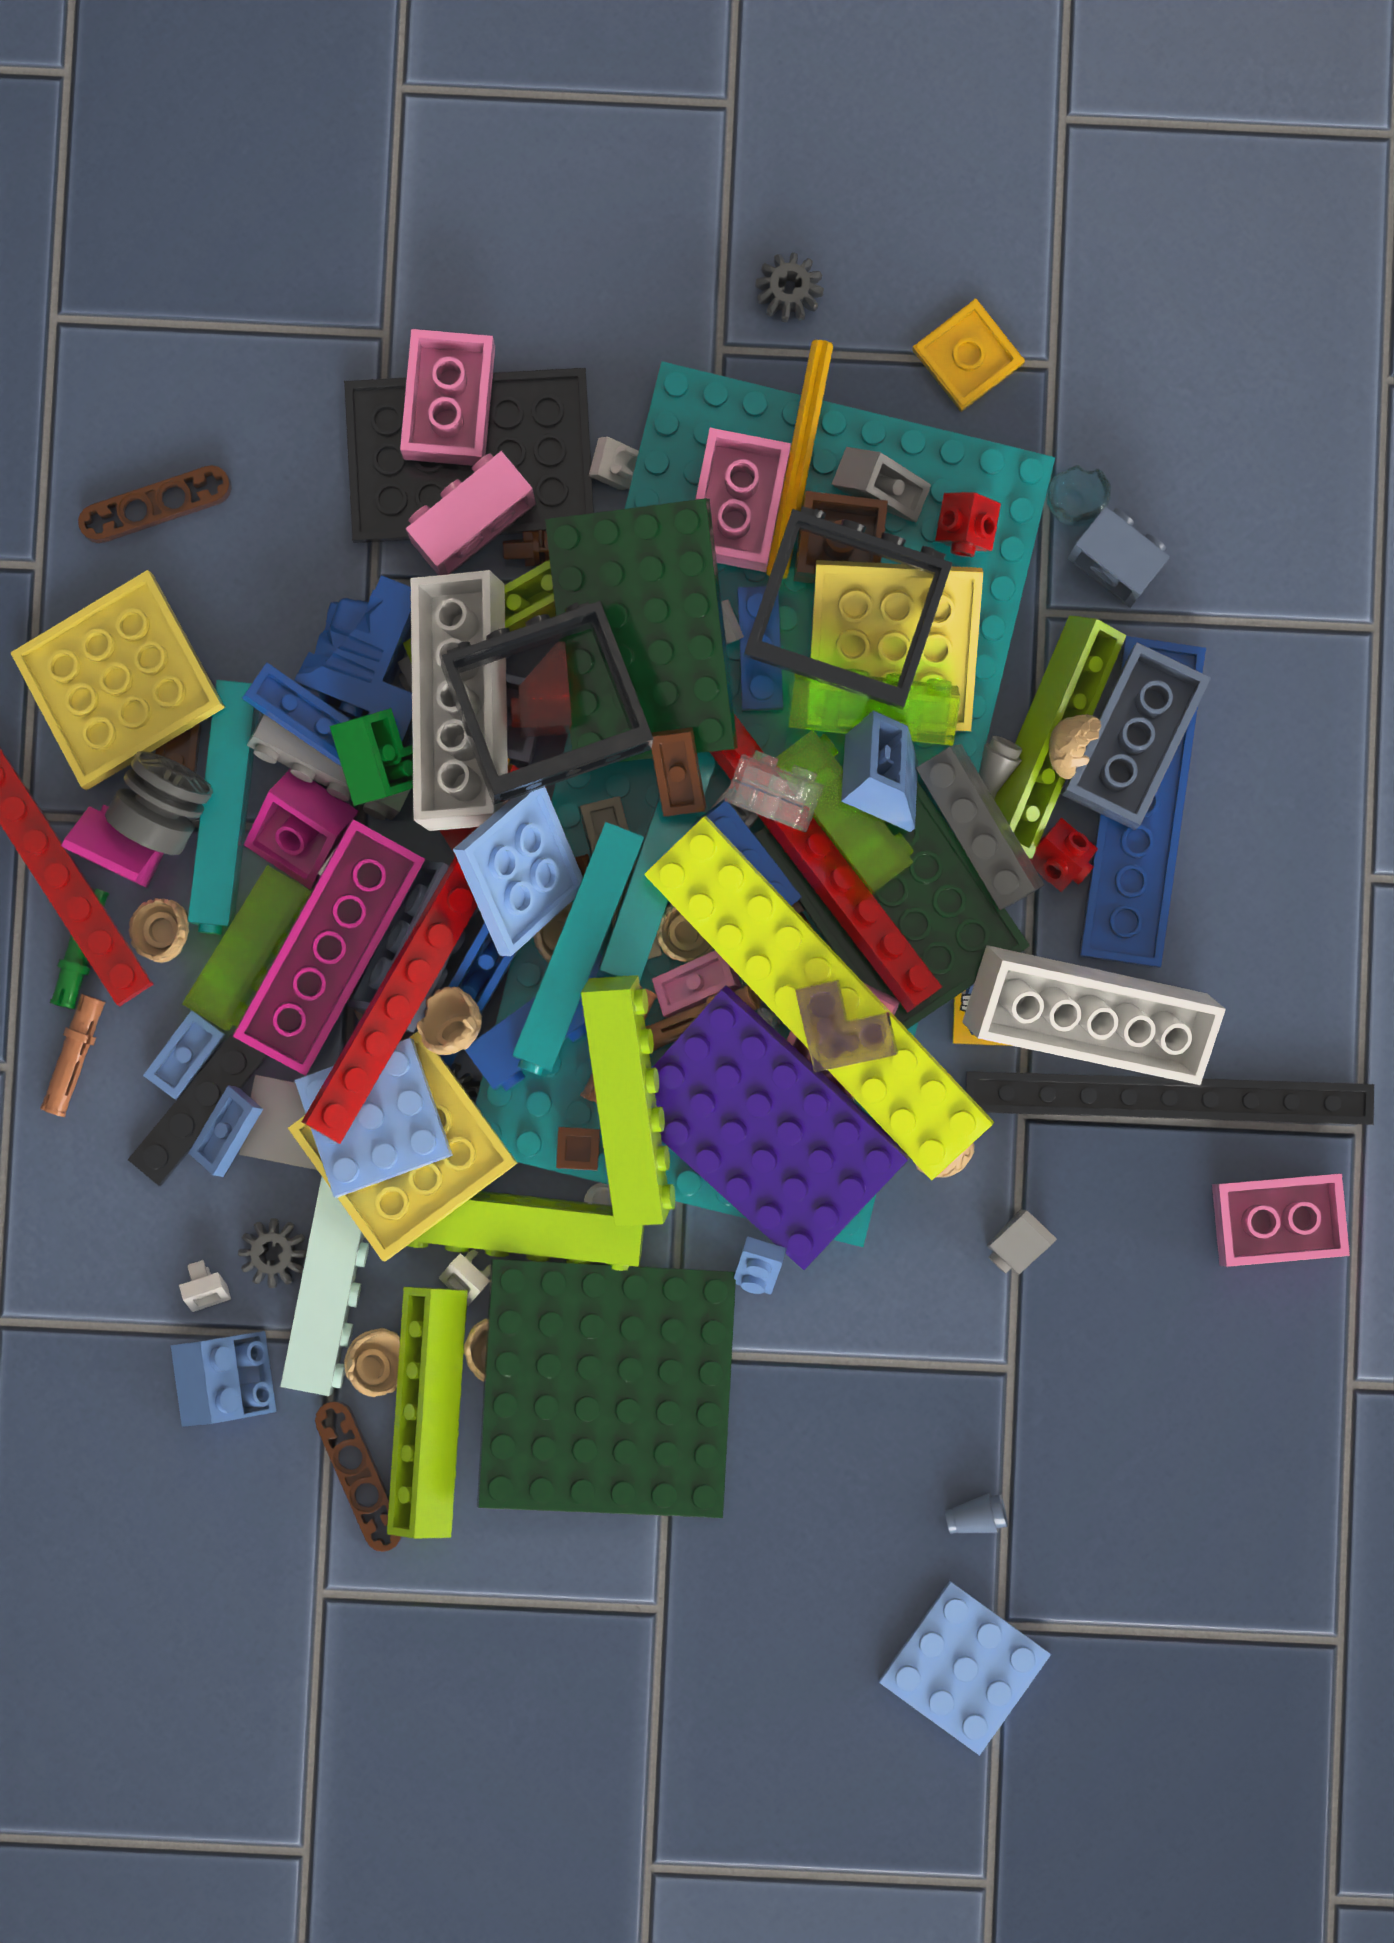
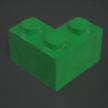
[329,708,413,806]

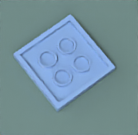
[453,787,583,956]
[295,1038,453,1198]
[879,1581,1051,1756]

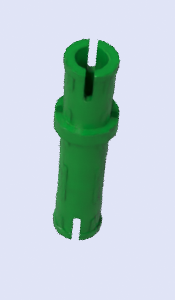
[50,887,109,1010]

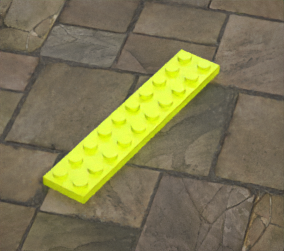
[644,816,994,1181]

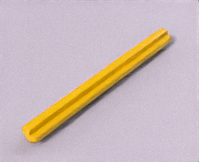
[766,340,833,579]

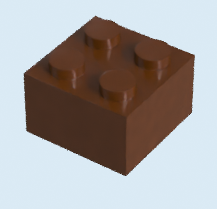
[793,491,888,584]

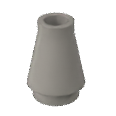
[979,736,1022,799]

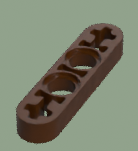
[78,465,232,543]
[315,1401,402,1552]

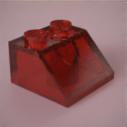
[510,642,572,738]

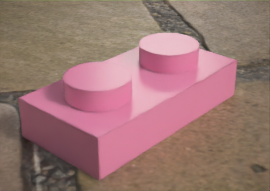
[652,951,741,1018]

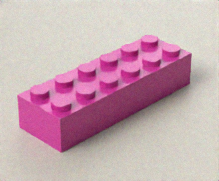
[233,819,425,1076]

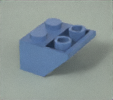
[841,710,918,832]
[171,1331,276,1427]

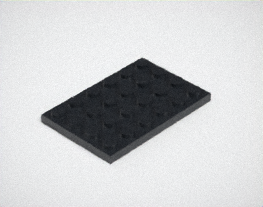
[344,368,594,543]

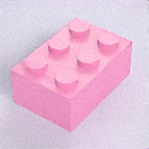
[400,329,495,466]
[695,428,791,572]
[406,451,536,575]
[1212,1174,1350,1267]

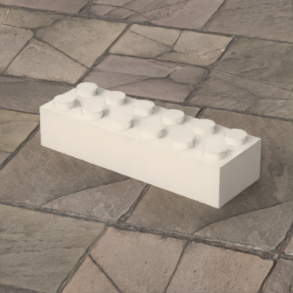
[410,570,508,831]
[962,945,1226,1085]

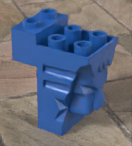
[294,575,413,747]

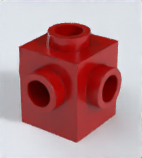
[935,492,1001,557]
[1029,818,1098,892]

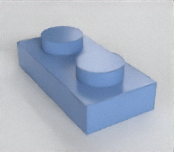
[143,1010,226,1100]
[189,1085,263,1177]
[734,1236,787,1294]

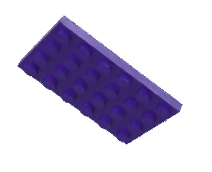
[652,985,910,1270]

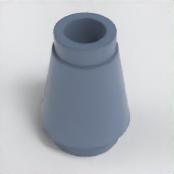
[945,1492,1008,1534]

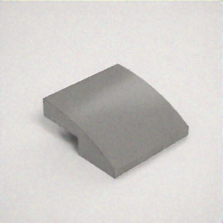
[239,1075,317,1170]

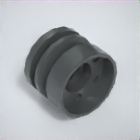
[105,752,213,855]

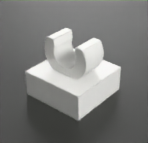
[589,436,639,490]
[439,1250,491,1306]
[179,1260,231,1312]

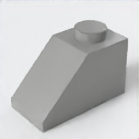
[832,447,931,522]
[986,1210,1057,1274]

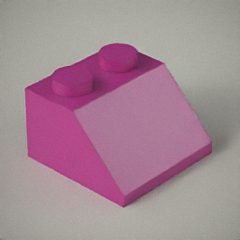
[243,768,359,889]
[61,804,164,888]

